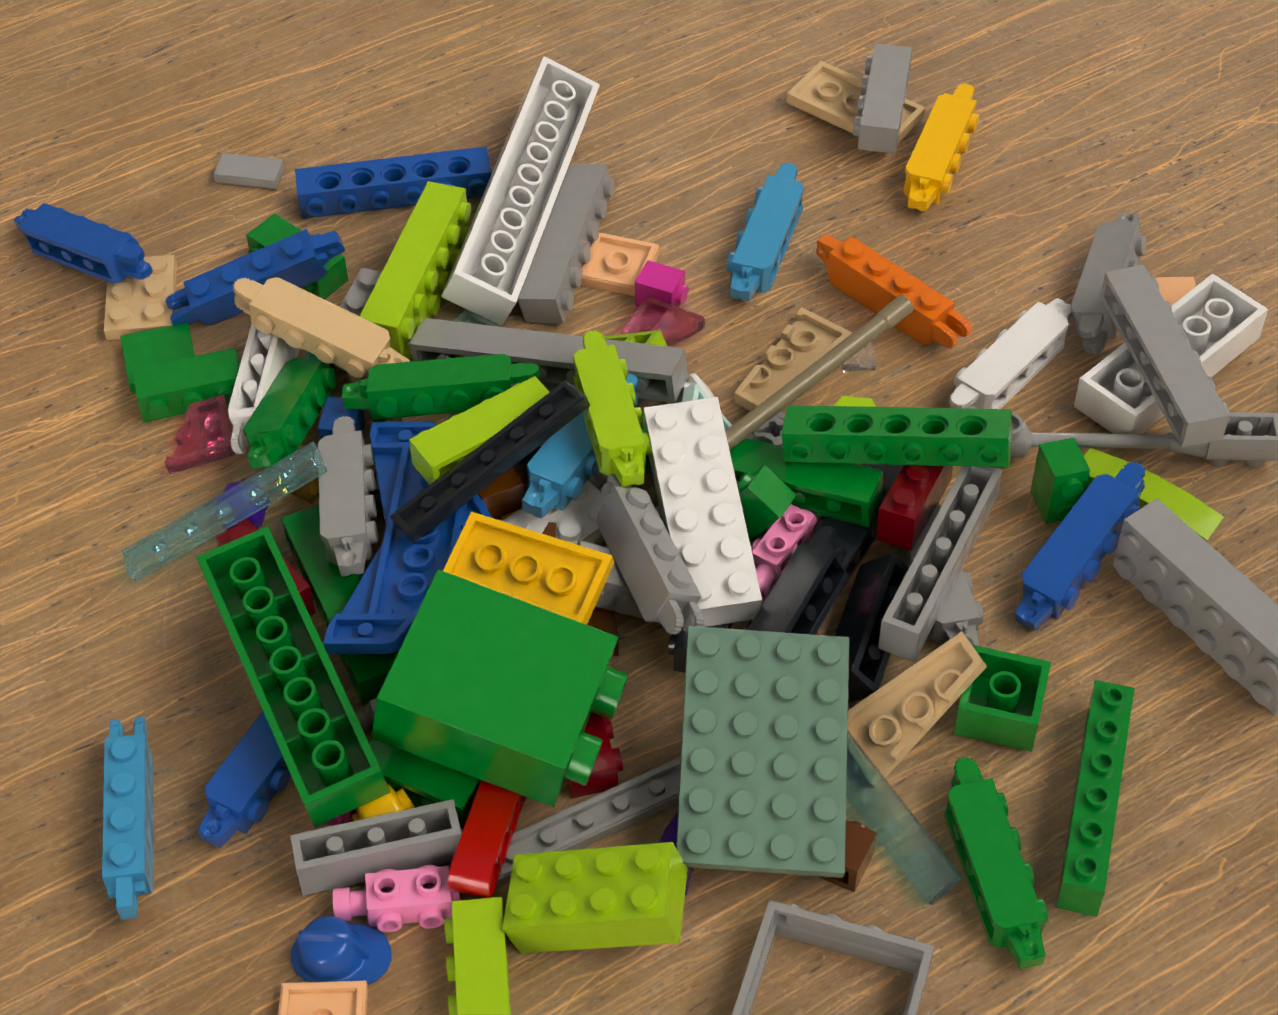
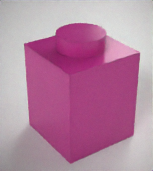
[635,260,689,317]

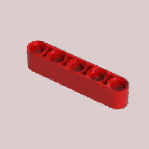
[448,780,526,898]

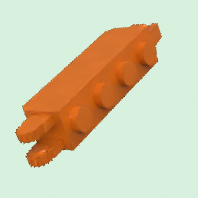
[816,234,972,349]

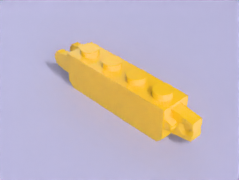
[903,83,979,212]

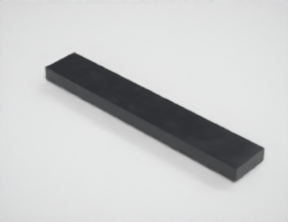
[389,380,591,544]

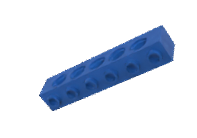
[295,146,492,219]

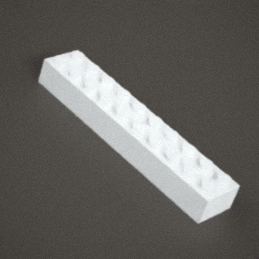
[441,56,600,326]

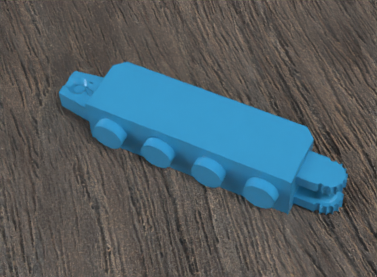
[726,163,804,301]
[522,372,638,518]
[102,717,154,920]

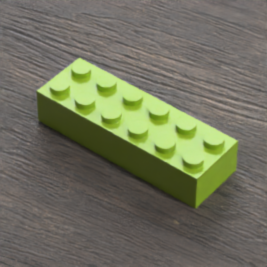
[360,181,471,362]

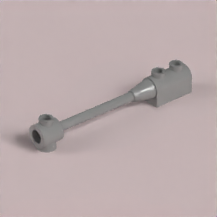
[1010,412,1278,467]

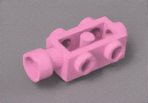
[751,504,818,603]
[333,865,460,933]

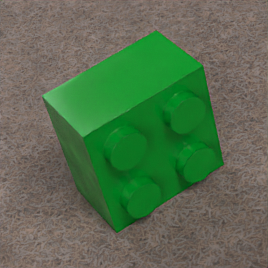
[954,645,1051,752]

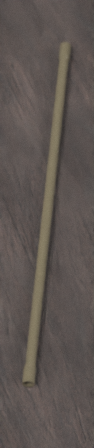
[355,295,914,733]

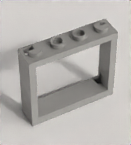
[732,900,934,1015]

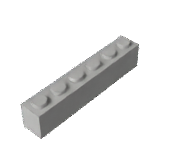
[518,164,615,324]
[1100,264,1230,448]
[878,466,1002,662]

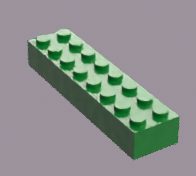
[196,526,390,827]

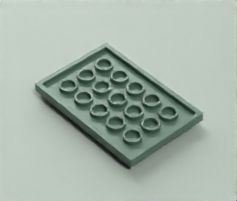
[676,626,849,878]

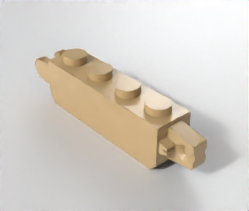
[233,277,410,379]

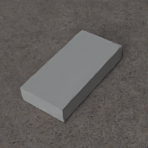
[213,153,285,189]

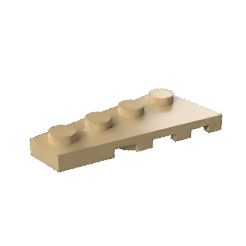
[734,307,852,411]
[847,632,987,788]

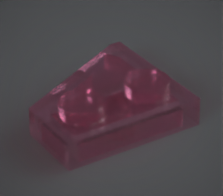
[619,296,705,347]
[165,394,236,474]

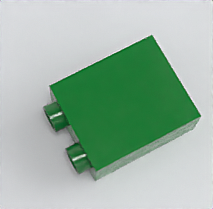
[371,569,629,807]

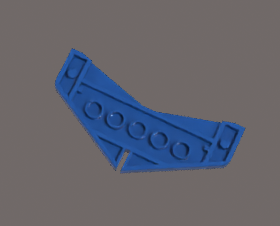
[323,422,492,654]

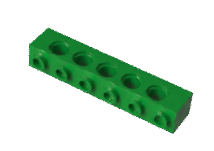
[781,405,1012,467]
[1056,680,1135,917]

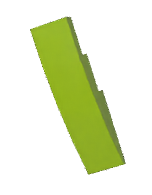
[1084,448,1224,541]

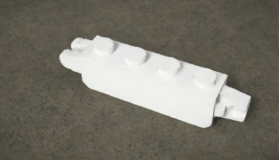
[949,298,1073,409]
[228,324,299,454]

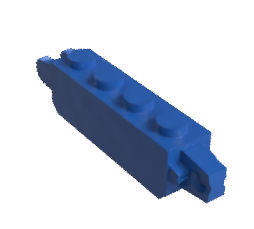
[14,203,153,284]
[166,229,345,325]
[1015,461,1145,631]
[198,666,336,848]

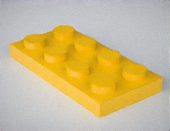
[443,512,615,625]

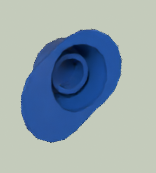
[291,916,391,985]

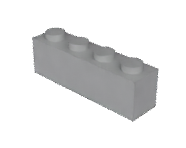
[853,44,912,154]
[290,799,462,896]

